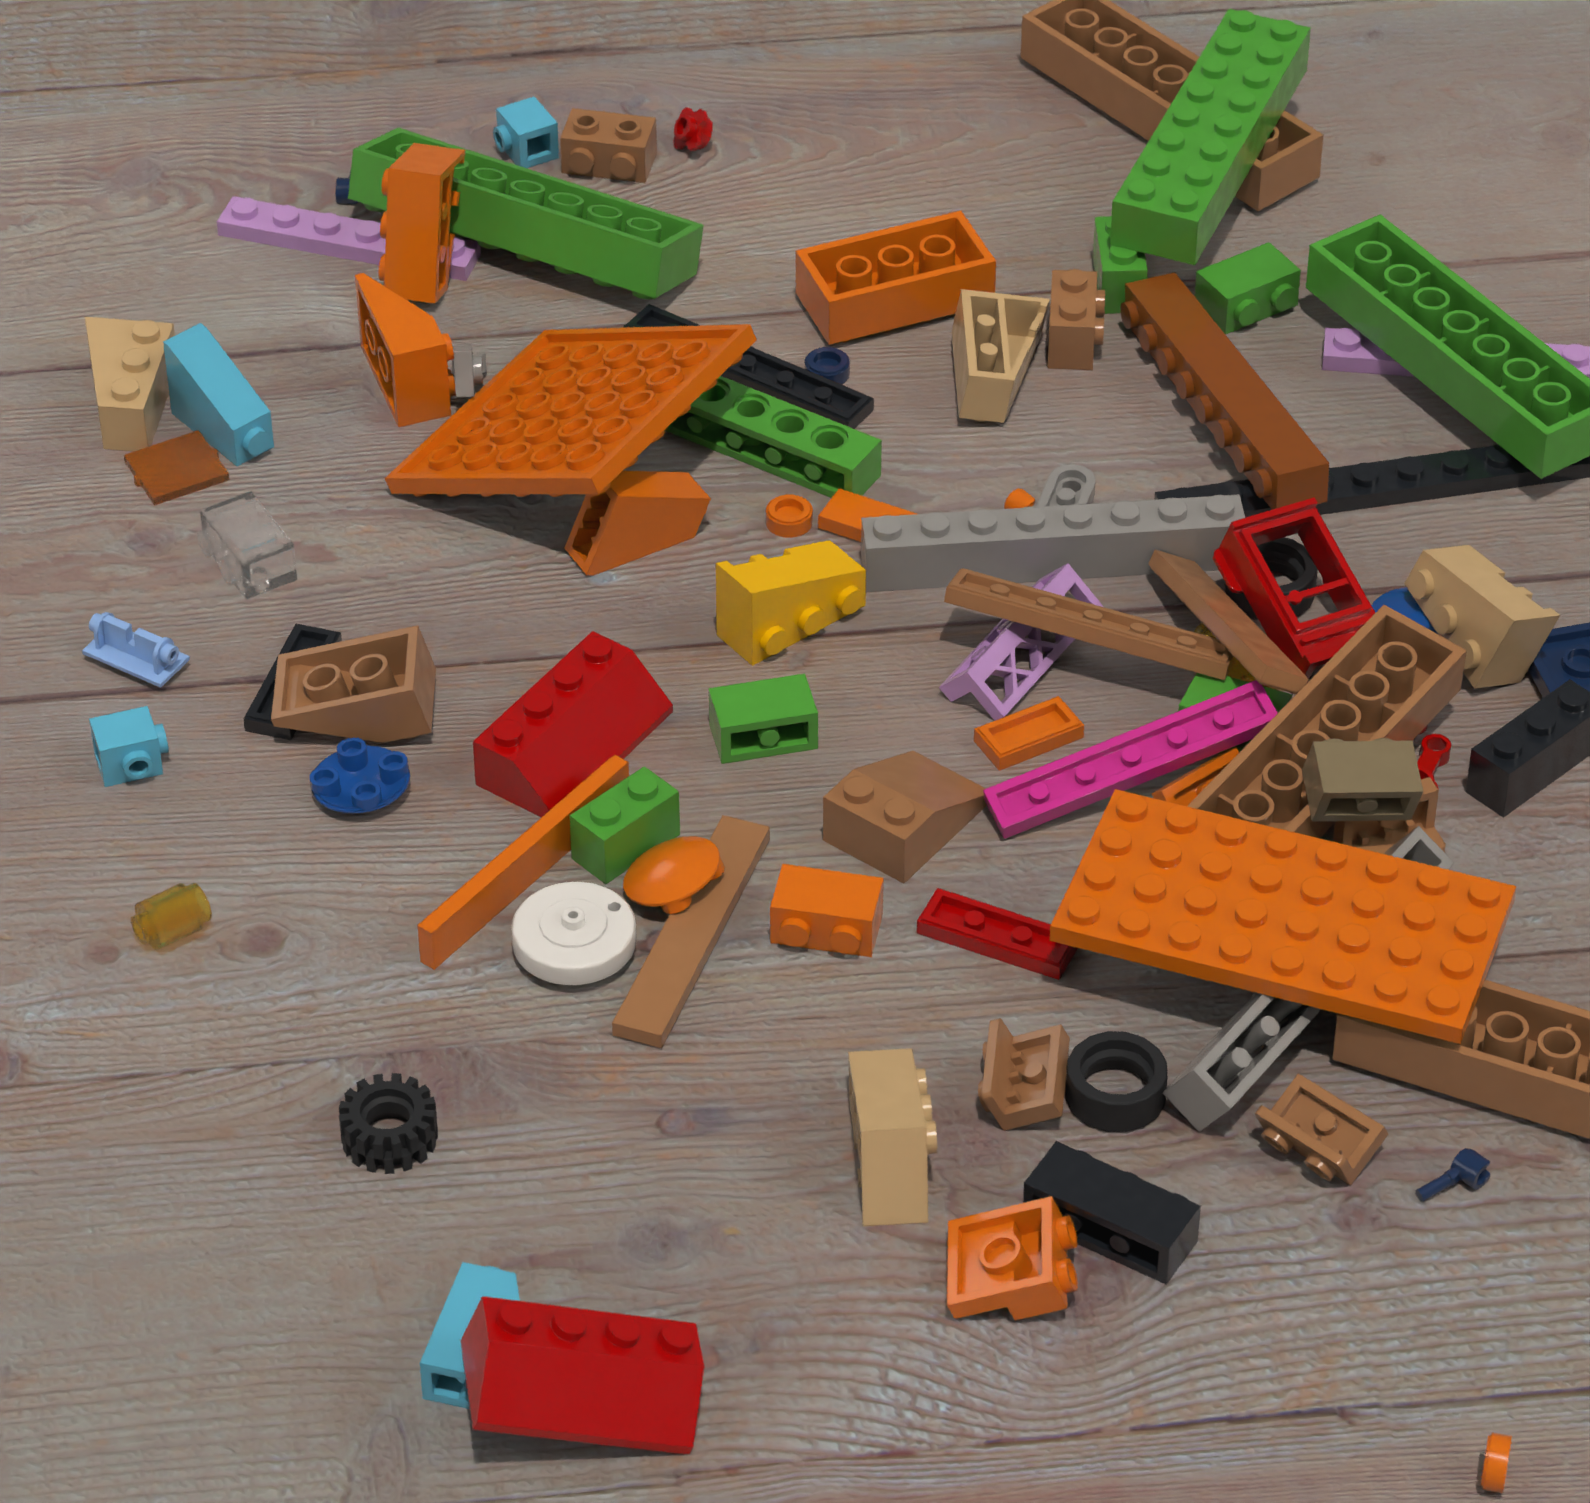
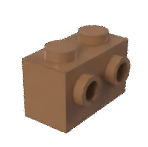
[560,108,657,183]
[1048,269,1105,370]

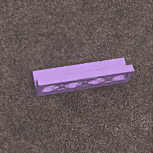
[939,563,1104,721]

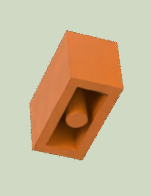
[770,864,884,957]

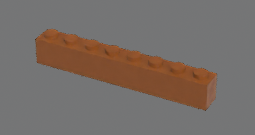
[1120,272,1329,510]

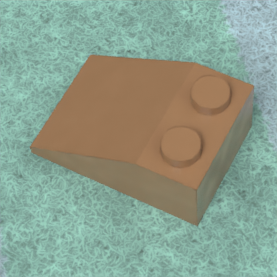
[271,625,436,743]
[823,751,987,884]

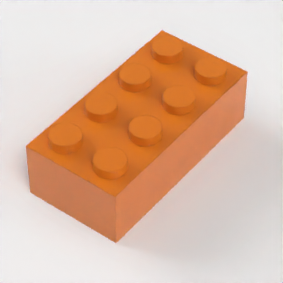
[796,210,996,345]

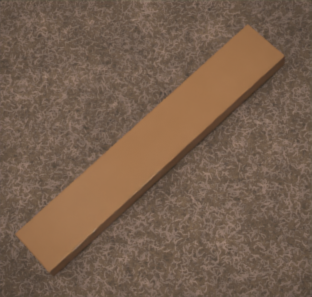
[1148,549,1309,694]
[944,568,1237,680]
[612,815,770,1048]

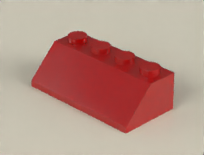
[473,631,673,817]
[460,1296,704,1455]

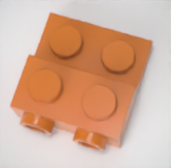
[947,1196,1078,1320]

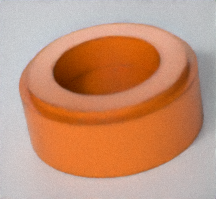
[766,494,813,538]
[1481,1432,1512,1493]

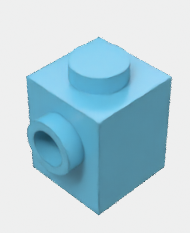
[493,96,559,168]
[89,706,169,787]

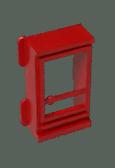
[1213,497,1375,683]

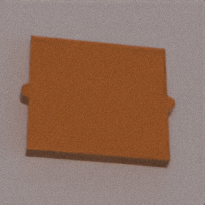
[124,430,230,506]

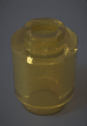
[131,882,212,950]

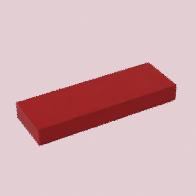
[917,888,1078,980]

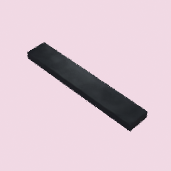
[623,304,874,429]

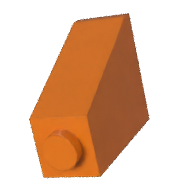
[564,470,711,575]

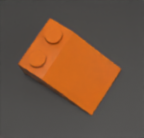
[355,273,456,427]

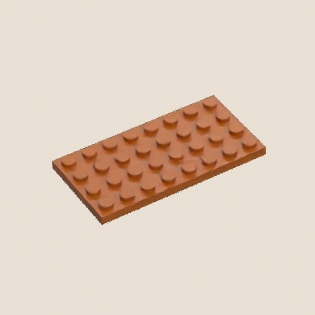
[1050,789,1516,1044]

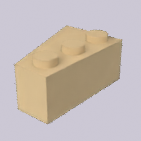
[951,289,1050,423]
[85,317,175,453]
[1404,545,1561,688]
[848,1048,937,1226]

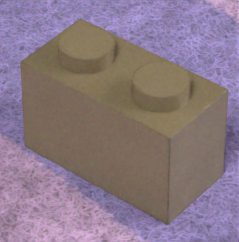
[1302,738,1423,821]

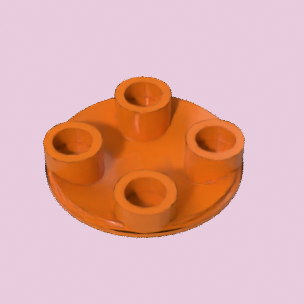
[623,836,725,914]

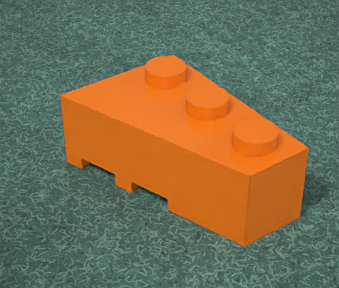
[378,143,465,304]

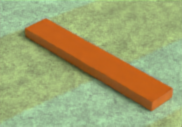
[418,755,629,970]

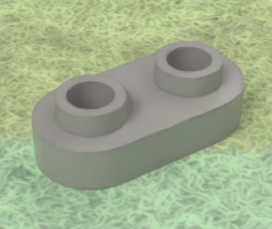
[1037,464,1096,507]

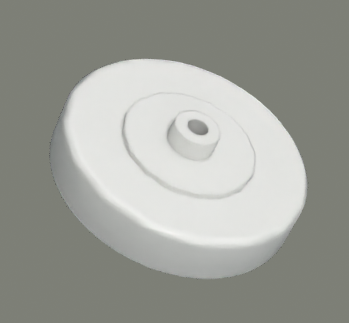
[511,882,636,985]

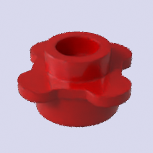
[673,107,713,151]

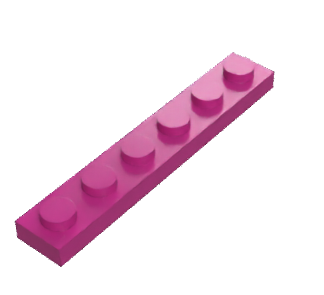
[983,680,1277,839]

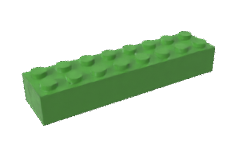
[1110,9,1311,265]
[348,128,704,300]
[1306,214,1590,479]

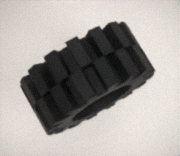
[339,1073,438,1174]

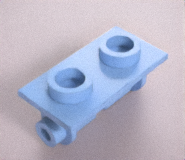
[82,612,190,688]

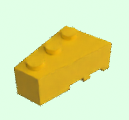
[715,540,866,666]

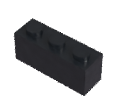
[1466,679,1590,818]
[1023,1141,1201,1285]

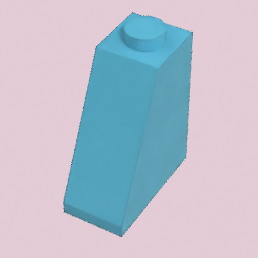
[163,323,274,466]
[420,1262,520,1409]

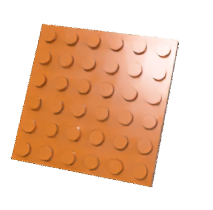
[385,324,757,497]

